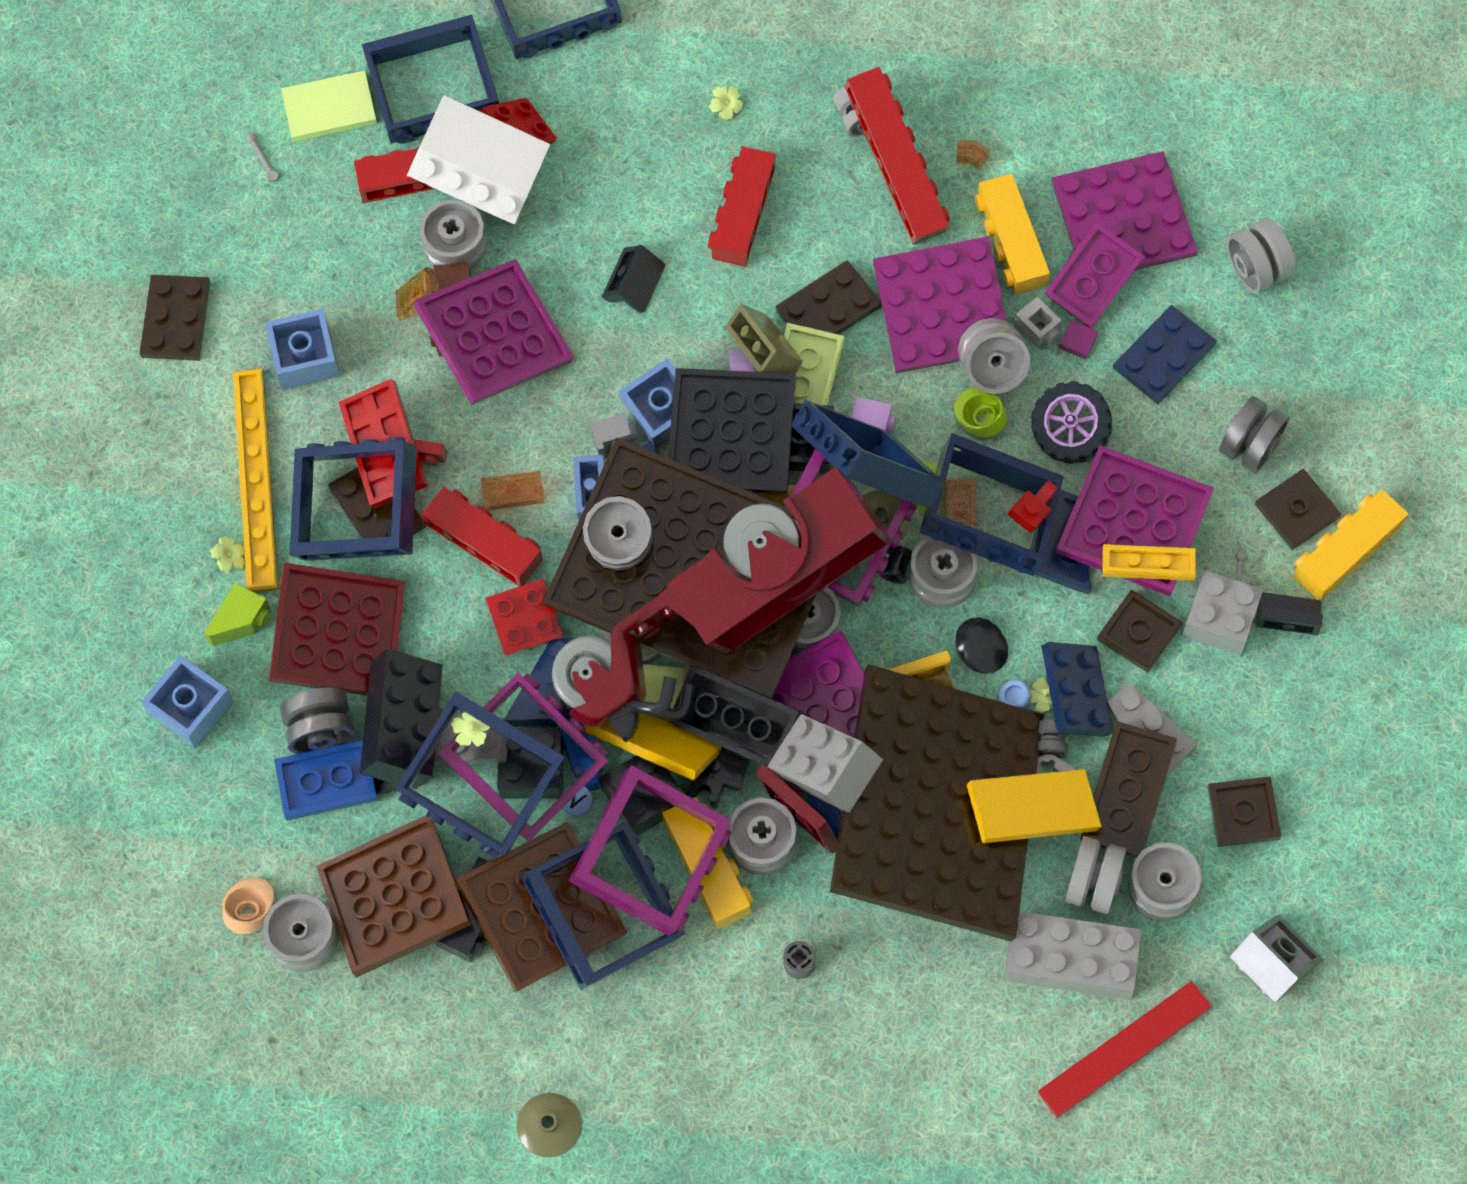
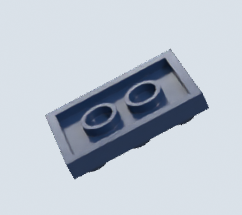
[1113,305,1217,404]
[1041,642,1113,737]

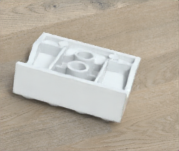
[407,95,550,225]

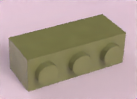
[725,304,803,374]

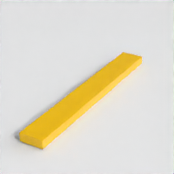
[233,368,278,593]

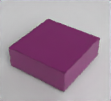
[1059,320,1098,359]

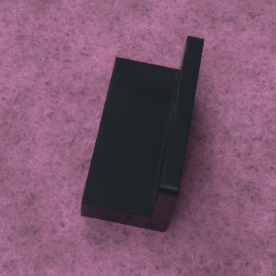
[602,245,665,313]
[1257,592,1323,636]

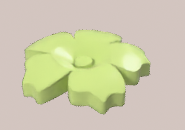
[709,86,743,121]
[210,536,245,572]
[1030,677,1053,714]
[451,712,490,747]

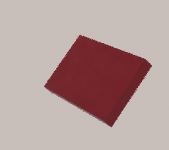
[756,764,838,854]

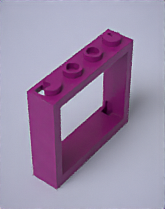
[785,449,917,607]
[438,672,608,842]
[569,765,731,936]

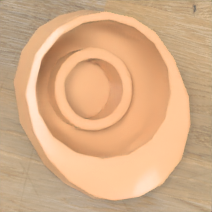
[222,878,276,934]

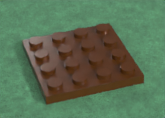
[316,816,472,977]
[455,821,627,993]

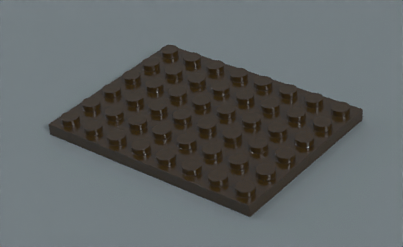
[542,437,817,699]
[830,664,1044,942]

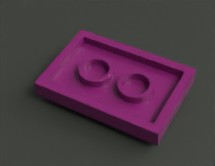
[1043,221,1144,328]

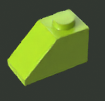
[204,583,271,646]

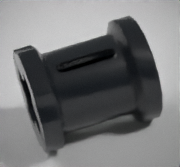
[880,546,913,584]

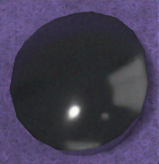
[956,617,1008,674]

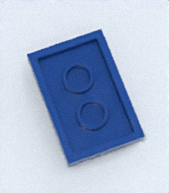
[274,740,378,821]

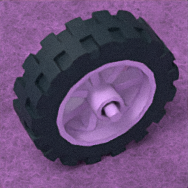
[1031,381,1112,464]

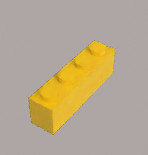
[974,173,1050,295]
[1293,489,1409,601]
[662,797,754,930]

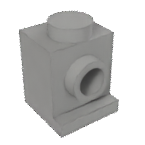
[1014,296,1062,348]
[590,413,638,459]

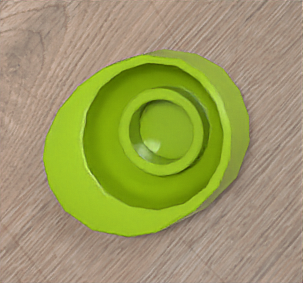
[954,387,1008,438]

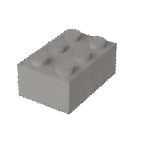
[767,714,883,813]

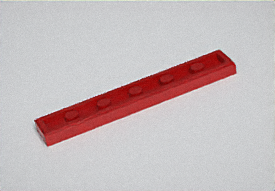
[1037,981,1211,1118]

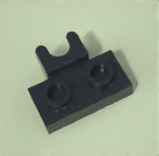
[687,751,749,809]

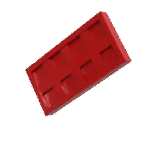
[338,378,428,510]

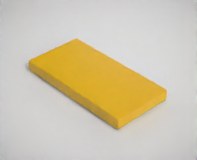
[583,714,721,780]
[967,769,1102,843]

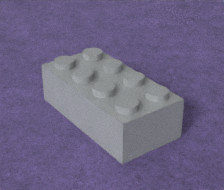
[1004,911,1142,1000]

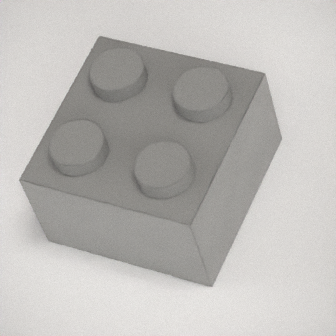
[1182,570,1263,656]

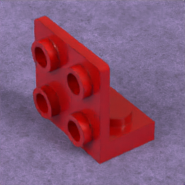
[481,98,557,144]
[485,578,562,655]

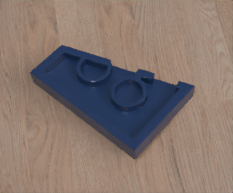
[1034,490,1091,595]
[504,638,576,726]

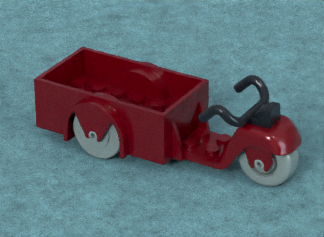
[552,467,893,743]

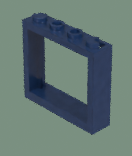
[491,0,622,59]
[362,15,499,144]
[791,399,945,509]
[919,433,1064,576]
[289,437,417,561]
[395,691,565,858]
[521,821,686,990]

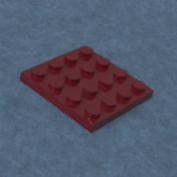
[268,562,405,696]

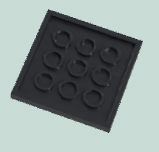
[668,368,797,494]

